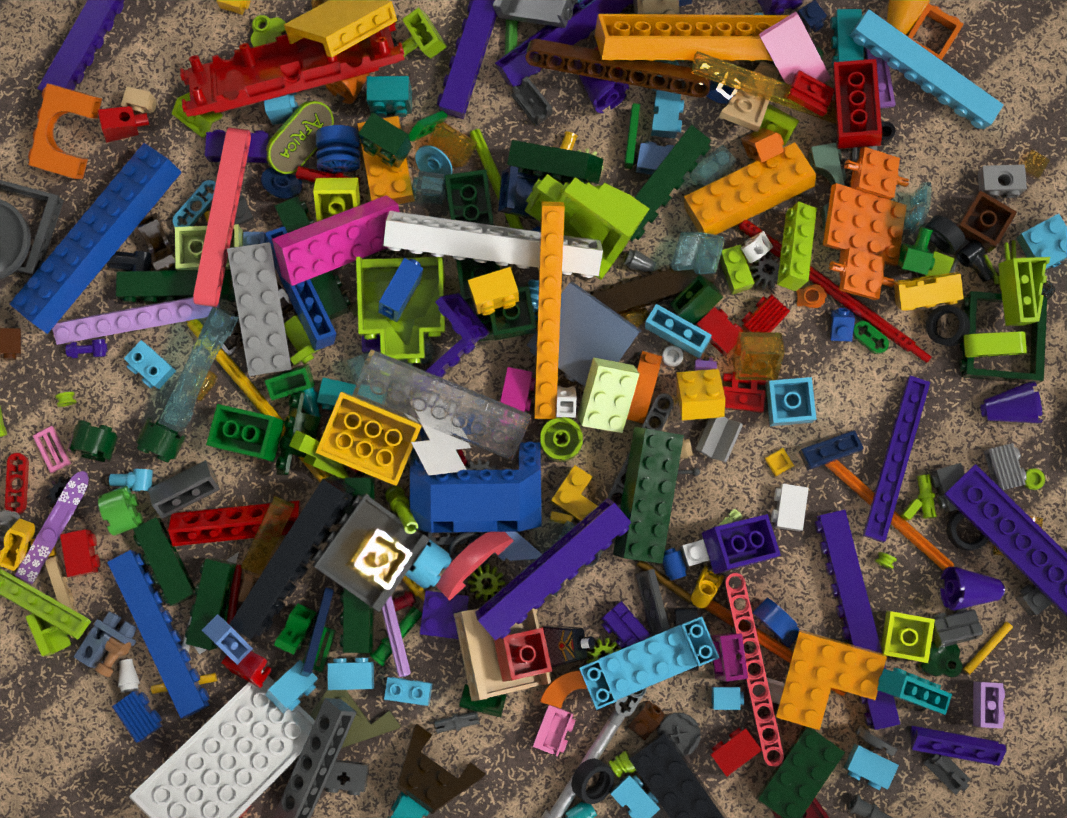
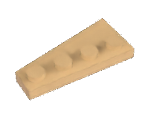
[719,61,779,132]

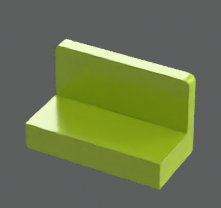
[172,92,223,138]
[760,104,799,146]

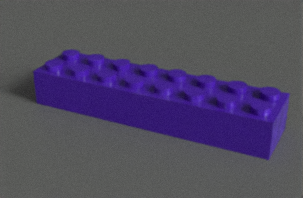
[475,498,631,641]

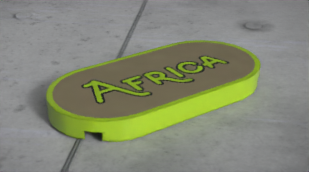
[266,101,334,174]

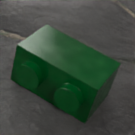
[670,274,723,325]

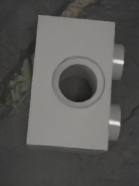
[978,165,1027,198]

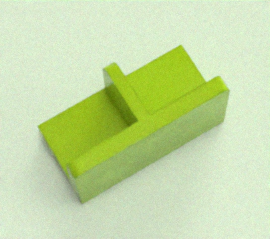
[26,614,71,656]

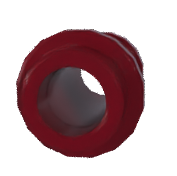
[392,590,417,612]

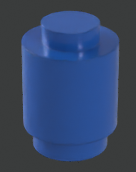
[662,548,687,581]

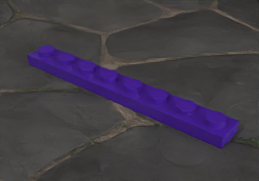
[863,375,930,543]

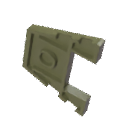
[310,658,401,748]

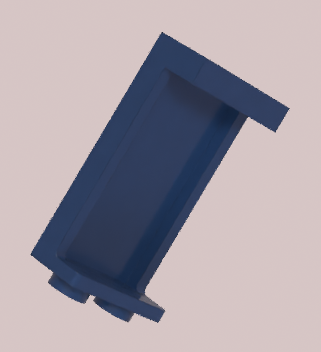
[498,166,570,220]

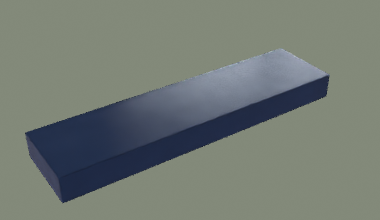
[301,588,334,677]

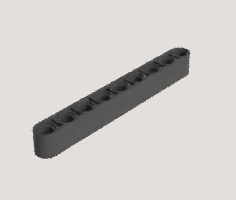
[583,394,674,567]

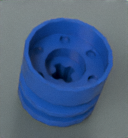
[315,125,360,173]

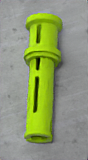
[385,486,418,534]

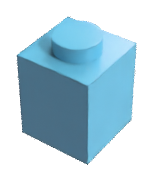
[712,687,744,710]

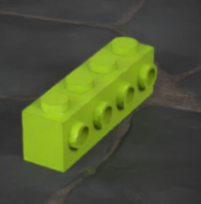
[777,201,817,291]

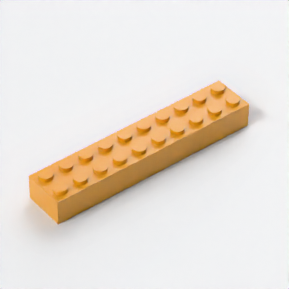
[594,14,789,61]

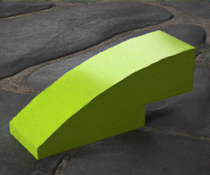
[289,430,349,480]

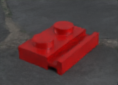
[787,70,835,117]

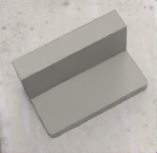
[696,417,743,462]

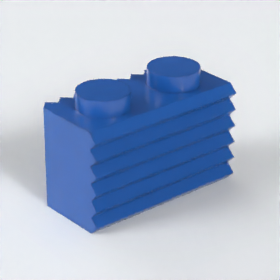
[112,691,162,743]

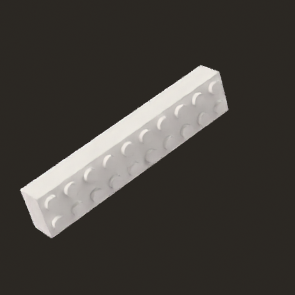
[383,211,603,278]

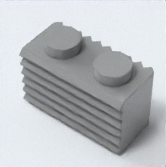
[983,443,1027,490]

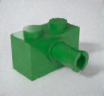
[898,227,935,275]

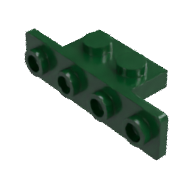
[276,391,320,476]

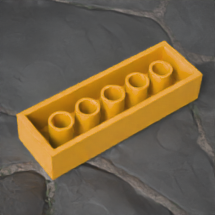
[684,142,816,241]

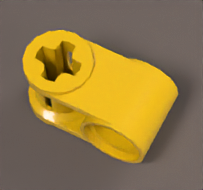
[691,566,724,608]

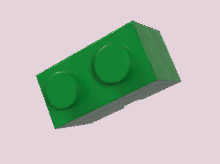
[265,364,315,401]

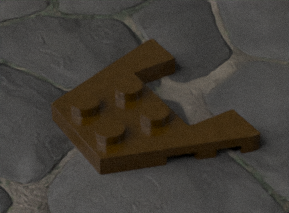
[396,724,486,814]

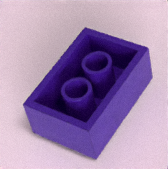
[702,514,781,575]

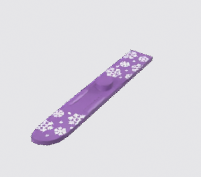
[15,471,89,584]

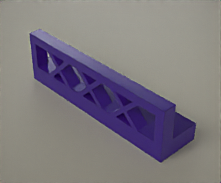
[910,726,1006,766]

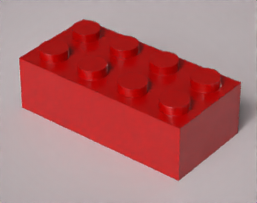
[833,59,882,149]

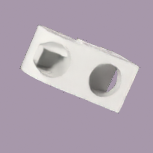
[741,231,773,263]
[557,386,577,417]

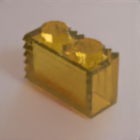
[427,122,478,167]

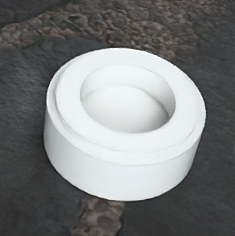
[662,346,683,367]

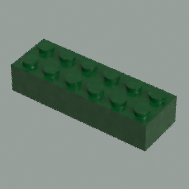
[613,427,684,564]

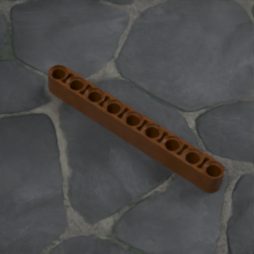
[525,39,710,98]

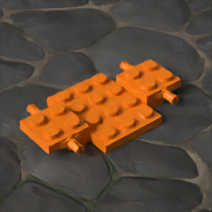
[823,147,909,300]

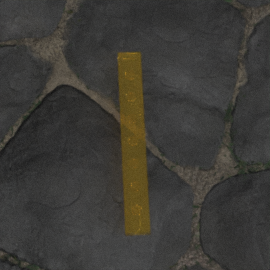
[691,51,836,124]

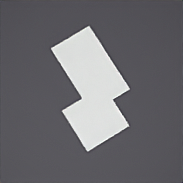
[409,398,471,475]

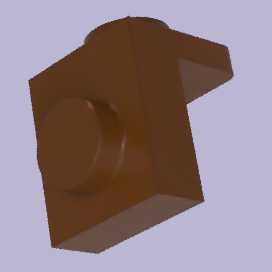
[628,701,665,741]

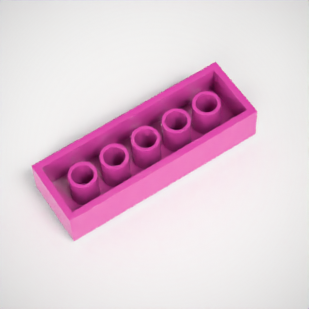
[272,195,400,286]

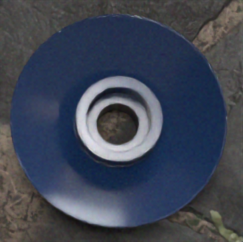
[261,167,302,199]

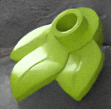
[251,15,286,47]

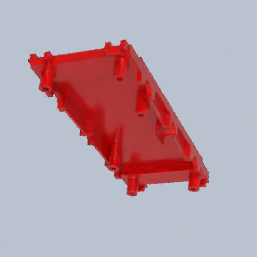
[180,22,405,117]

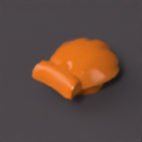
[796,284,827,308]

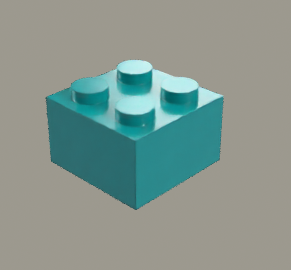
[367,76,412,117]

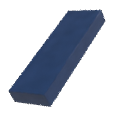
[799,430,864,471]

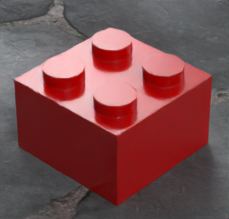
[494,628,552,682]

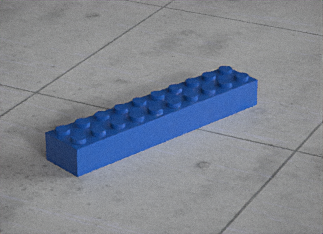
[9,143,182,334]

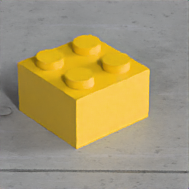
[468,267,519,315]
[676,369,725,421]

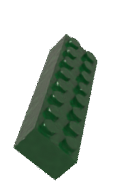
[445,169,500,342]

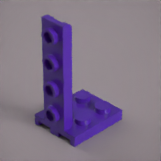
[409,293,490,394]

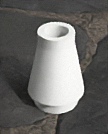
[118,659,140,693]

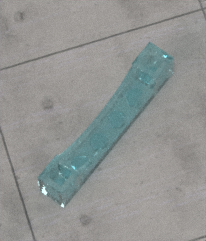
[158,307,239,432]

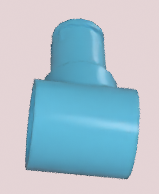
[109,469,153,492]

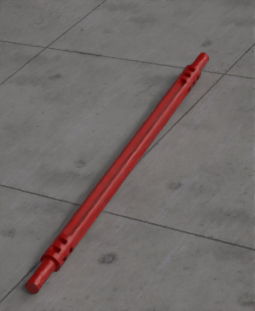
[737,220,932,363]

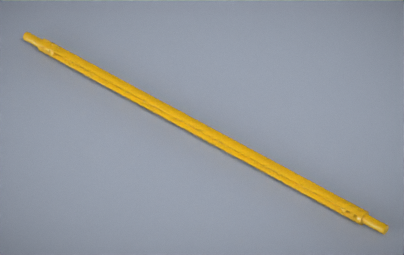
[186,319,426,602]

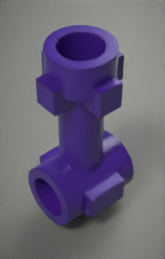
[66,339,108,358]

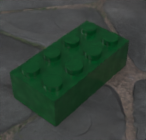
[507,140,604,184]
[755,726,845,818]

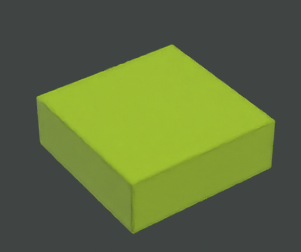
[900,498,923,521]

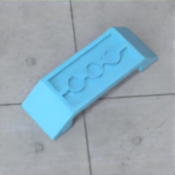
[579,616,720,710]

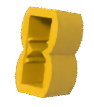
[0,518,35,571]

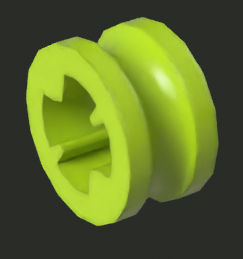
[55,392,77,407]
[875,552,897,569]
[609,755,628,778]

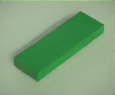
[624,103,640,169]
[409,110,448,142]

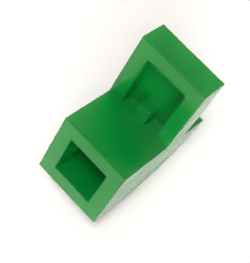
[274,604,317,655]

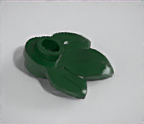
[920,641,963,678]

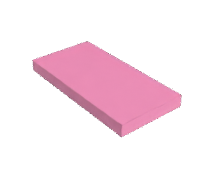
[759,12,831,91]

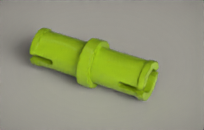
[916,474,937,519]

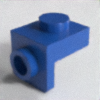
[830,308,855,341]

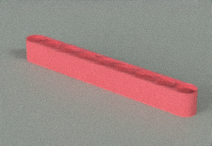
[193,127,251,307]
[724,572,784,767]

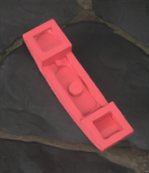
[436,532,513,601]

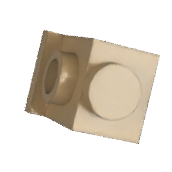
[121,86,156,114]

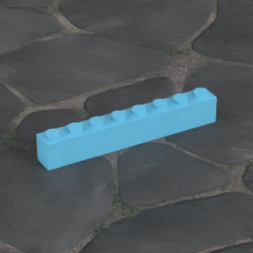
[849,10,1004,129]

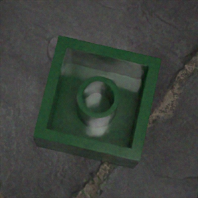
[358,113,412,168]
[490,286,537,341]

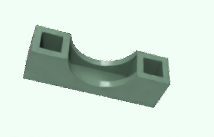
[808,143,846,231]

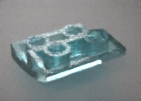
[904,182,932,235]
[671,232,725,274]

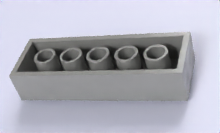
[227,242,291,376]

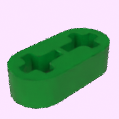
[853,321,889,354]

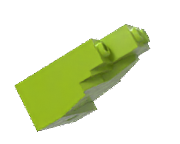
[525,174,650,280]
[356,257,446,364]

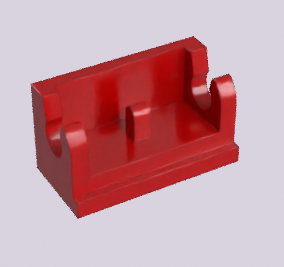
[221,651,271,689]

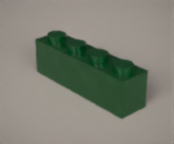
[133,517,196,606]
[185,558,237,650]

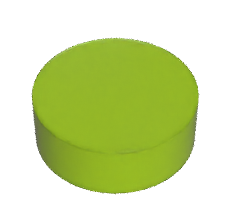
[1024,468,1045,490]
[619,750,636,773]

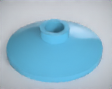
[415,145,453,182]

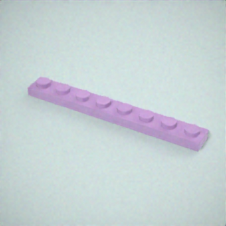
[52,297,221,345]

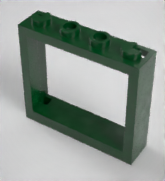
[959,291,1047,384]

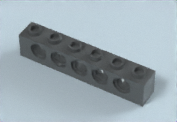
[273,698,357,818]

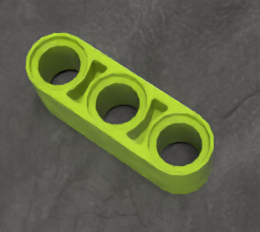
[963,331,1027,357]

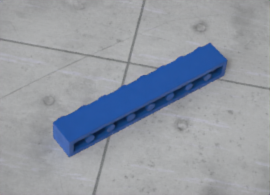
[107,550,210,718]

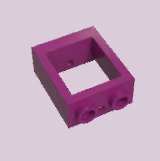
[710,633,748,682]

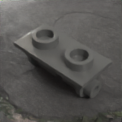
[924,754,971,795]

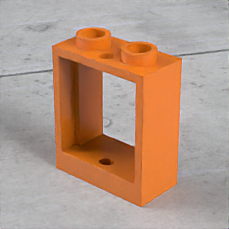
[908,3,964,60]

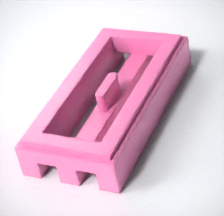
[33,426,71,473]

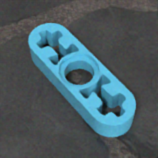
[173,180,216,227]

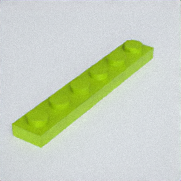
[0,569,91,640]

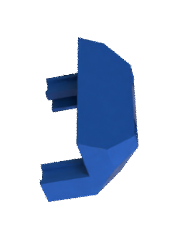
[410,442,542,533]

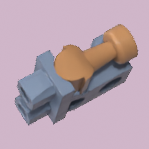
[74,611,138,678]

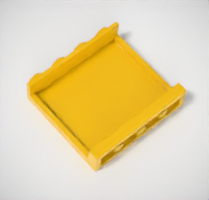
[284,0,397,57]

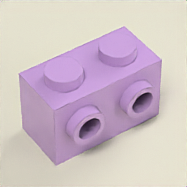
[973,681,1005,729]

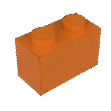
[740,128,784,162]

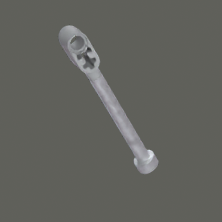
[541,688,647,818]

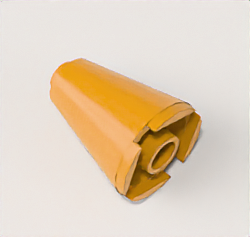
[886,0,930,36]

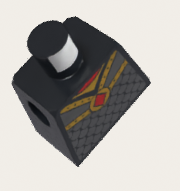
[543,625,595,668]

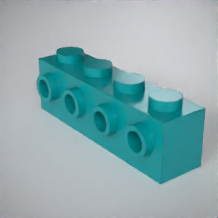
[877,667,952,715]

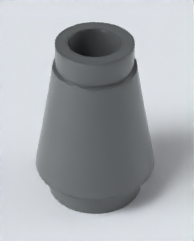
[623,249,656,273]

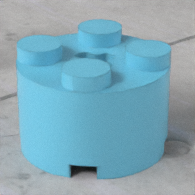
[405,540,452,589]

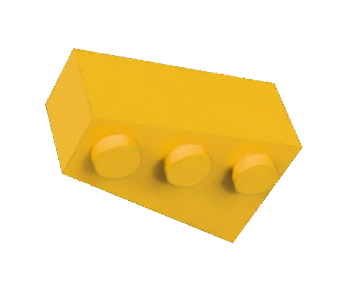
[893,272,963,311]

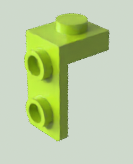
[284,315,320,365]

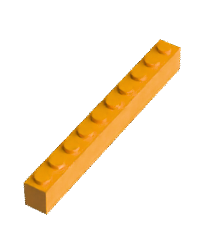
[534,201,565,419]

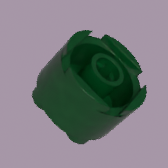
[136,417,187,463]
[68,420,118,462]

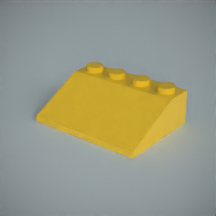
[316,392,422,486]

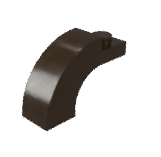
[138,213,176,271]

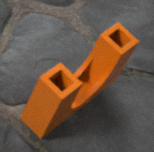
[28,83,102,179]

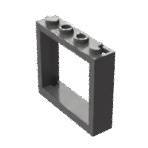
[0,180,64,277]

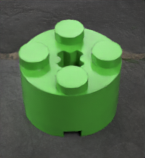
[98,486,144,536]

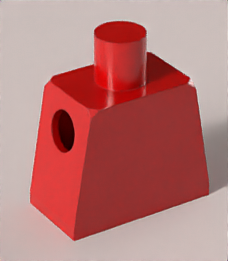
[98,106,149,143]

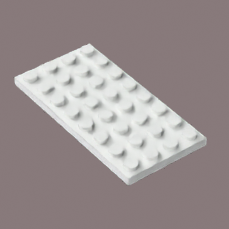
[129,670,315,818]

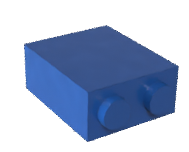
[378,258,423,322]

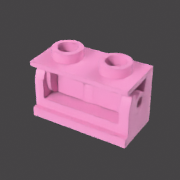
[533,705,576,757]

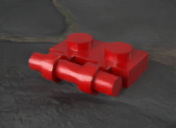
[723,372,766,413]

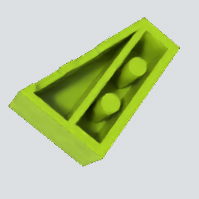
[998,257,1050,326]

